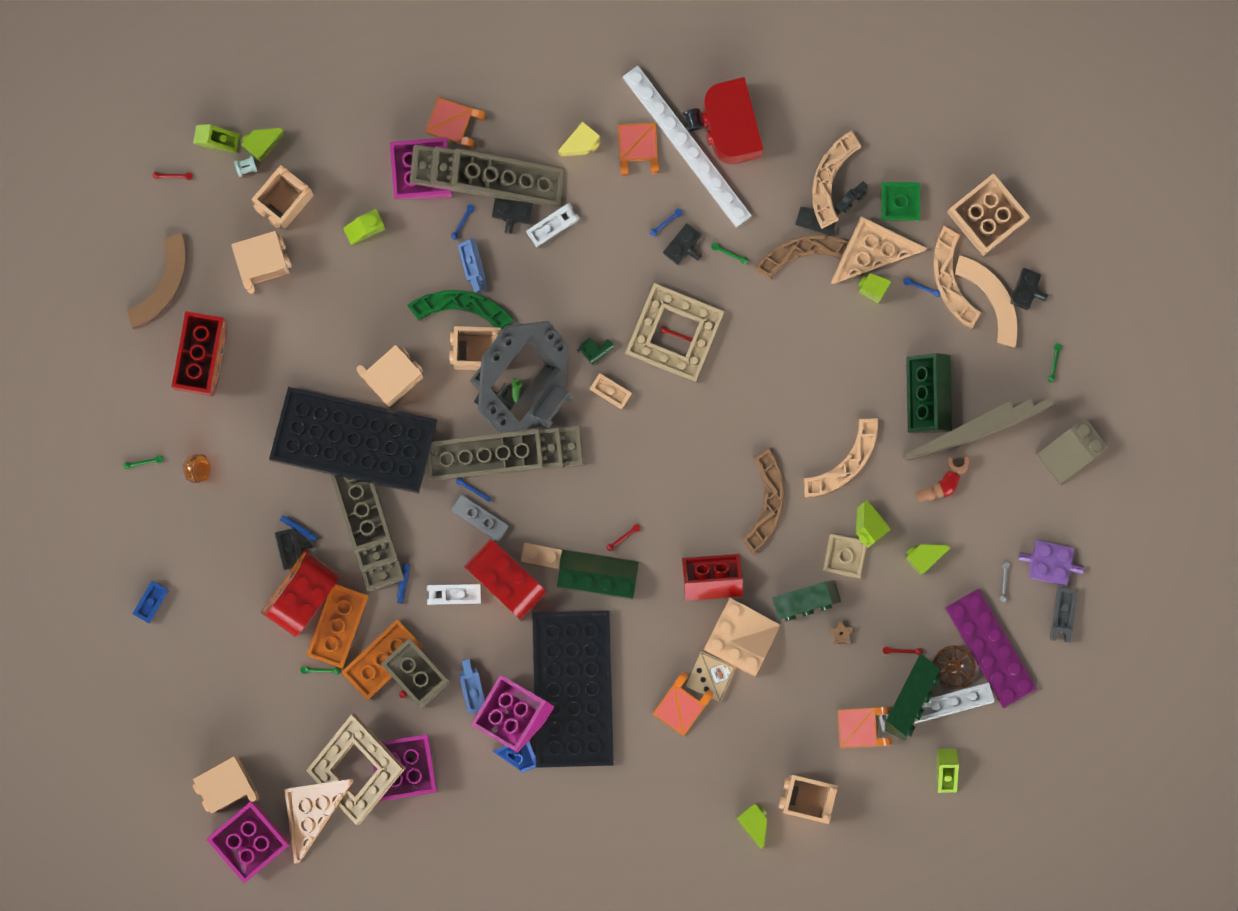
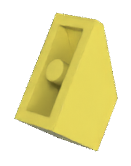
[558,122,601,157]

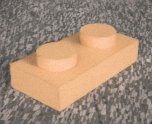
[589,373,632,410]
[521,543,562,569]

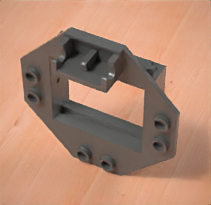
[470,321,573,434]

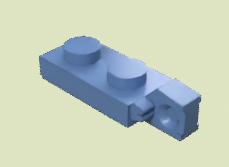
[457,238,487,293]
[459,659,485,714]

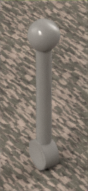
[1000,562,1010,602]

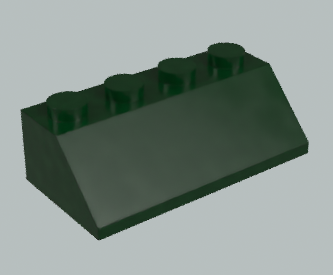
[906,353,952,433]
[557,550,639,600]
[885,654,942,741]

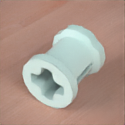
[234,155,258,177]

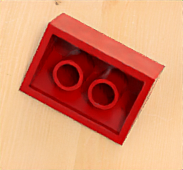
[682,554,743,601]

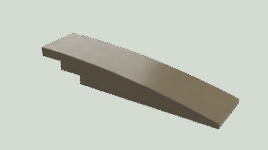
[410,145,564,206]
[904,397,1054,461]
[427,426,584,481]
[330,474,405,592]

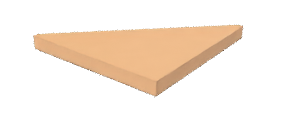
[830,216,927,284]
[284,779,353,863]

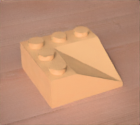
[947,173,1030,256]
[703,598,780,677]

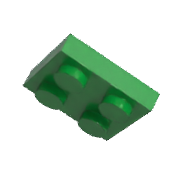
[881,182,920,221]

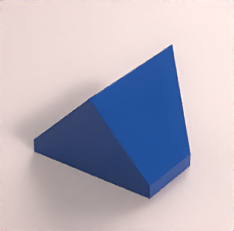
[492,741,536,773]

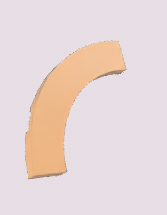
[812,130,861,229]
[933,226,982,329]
[954,255,1017,348]
[804,418,878,498]

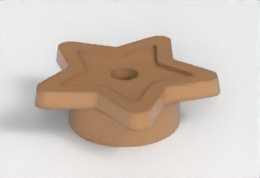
[828,621,853,645]

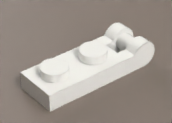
[526,203,581,248]
[427,584,481,605]

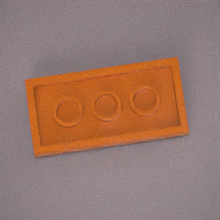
[306,584,369,669]
[341,619,424,700]

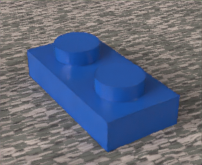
[132,581,169,624]

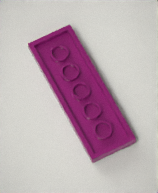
[945,589,1037,708]

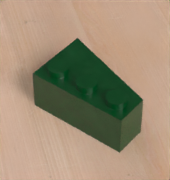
[772,580,841,622]

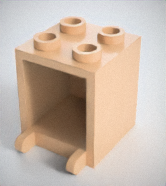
[251,165,314,230]
[231,231,292,294]
[449,326,501,370]
[357,345,423,408]
[192,756,260,814]
[779,775,838,824]

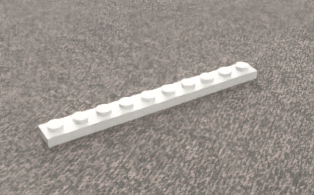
[623,66,752,228]

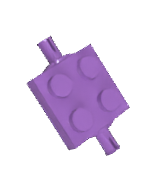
[1018,540,1084,586]

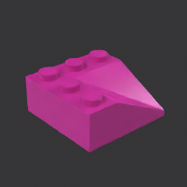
[389,137,452,199]
[471,675,554,753]
[373,734,438,802]
[206,801,291,884]

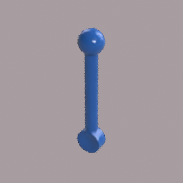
[451,204,474,240]
[650,209,682,236]
[903,277,941,297]
[456,478,491,502]

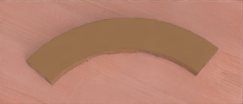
[126,233,186,329]
[754,235,849,280]
[741,448,784,555]

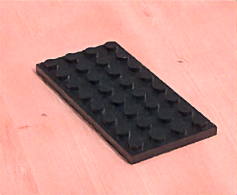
[269,387,437,494]
[532,611,614,768]

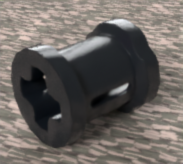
[683,108,704,132]

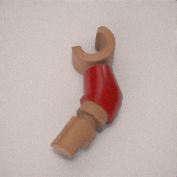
[915,455,969,502]

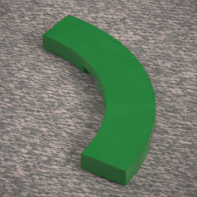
[407,290,514,330]

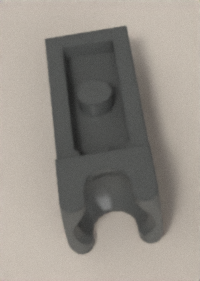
[1050,587,1077,643]

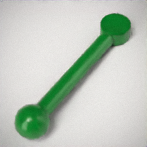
[711,243,748,264]
[1048,344,1062,383]
[123,456,163,469]
[300,666,341,675]

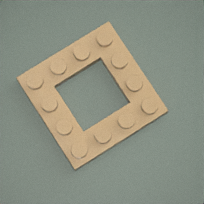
[625,283,724,383]
[306,714,406,825]

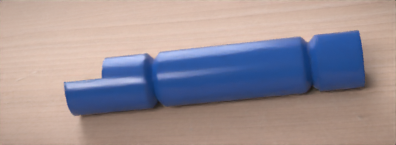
[280,516,317,542]
[397,563,410,604]

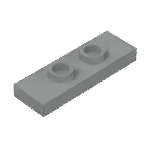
[450,495,509,542]

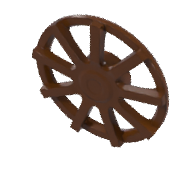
[933,645,976,689]

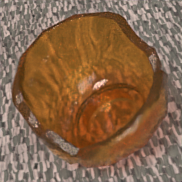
[183,454,210,483]

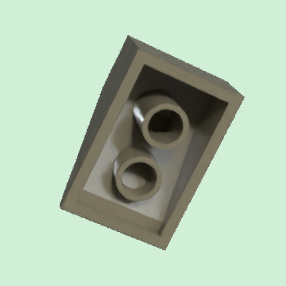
[1037,418,1109,484]
[381,638,450,709]

